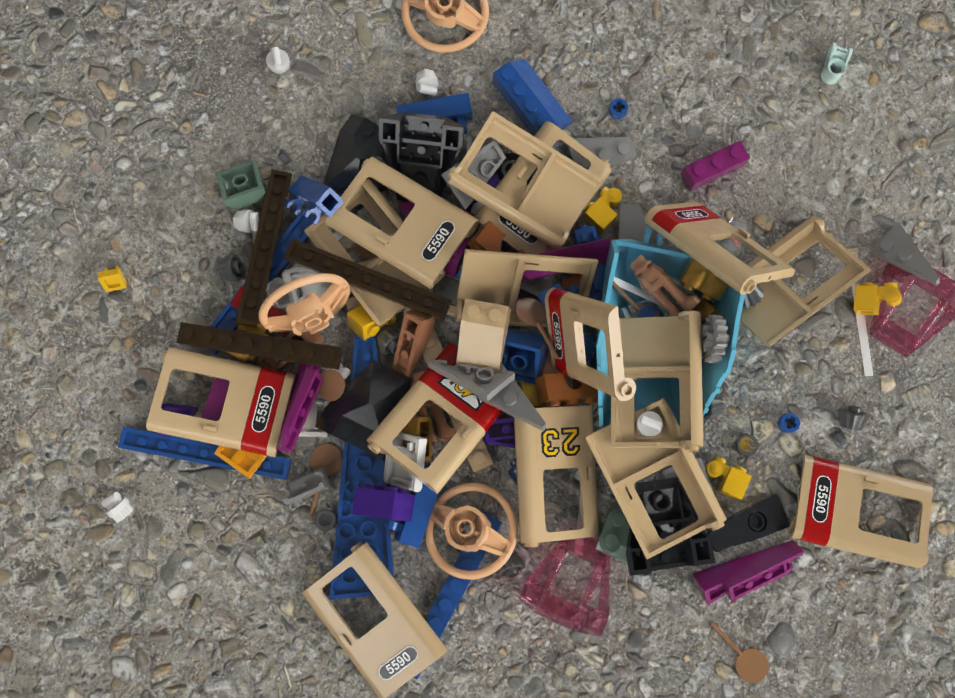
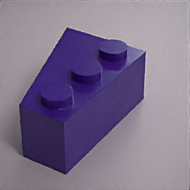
[484,417,515,448]

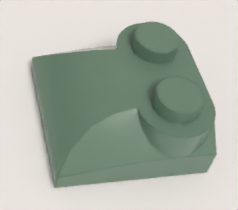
[216,160,266,209]
[594,508,630,562]

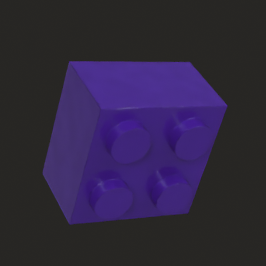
[351,484,415,522]

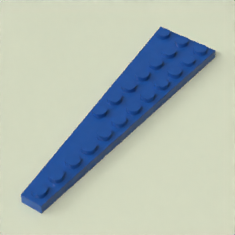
[329,335,394,600]

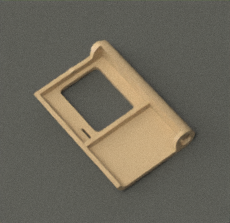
[304,179,445,326]
[454,249,598,328]

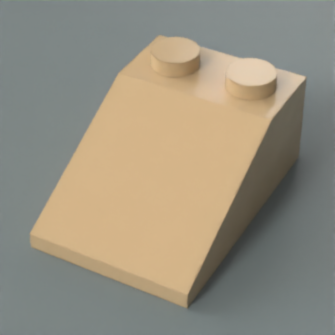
[456,299,512,373]

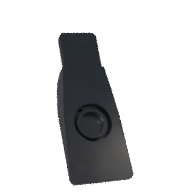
[707,495,790,552]

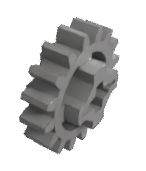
[701,315,730,364]

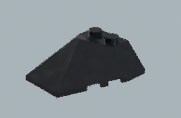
[379,112,464,201]
[323,115,389,213]
[315,360,412,462]
[626,477,715,576]

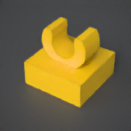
[98,266,127,292]

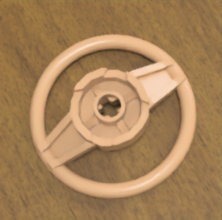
[401,0,489,53]
[259,273,350,336]
[425,483,518,580]

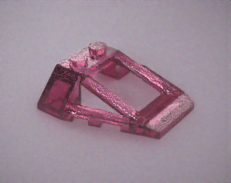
[869,263,955,357]
[519,528,610,637]

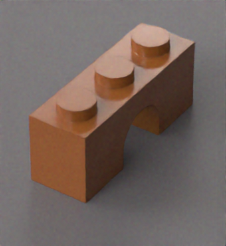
[468,221,527,283]
[534,373,598,407]

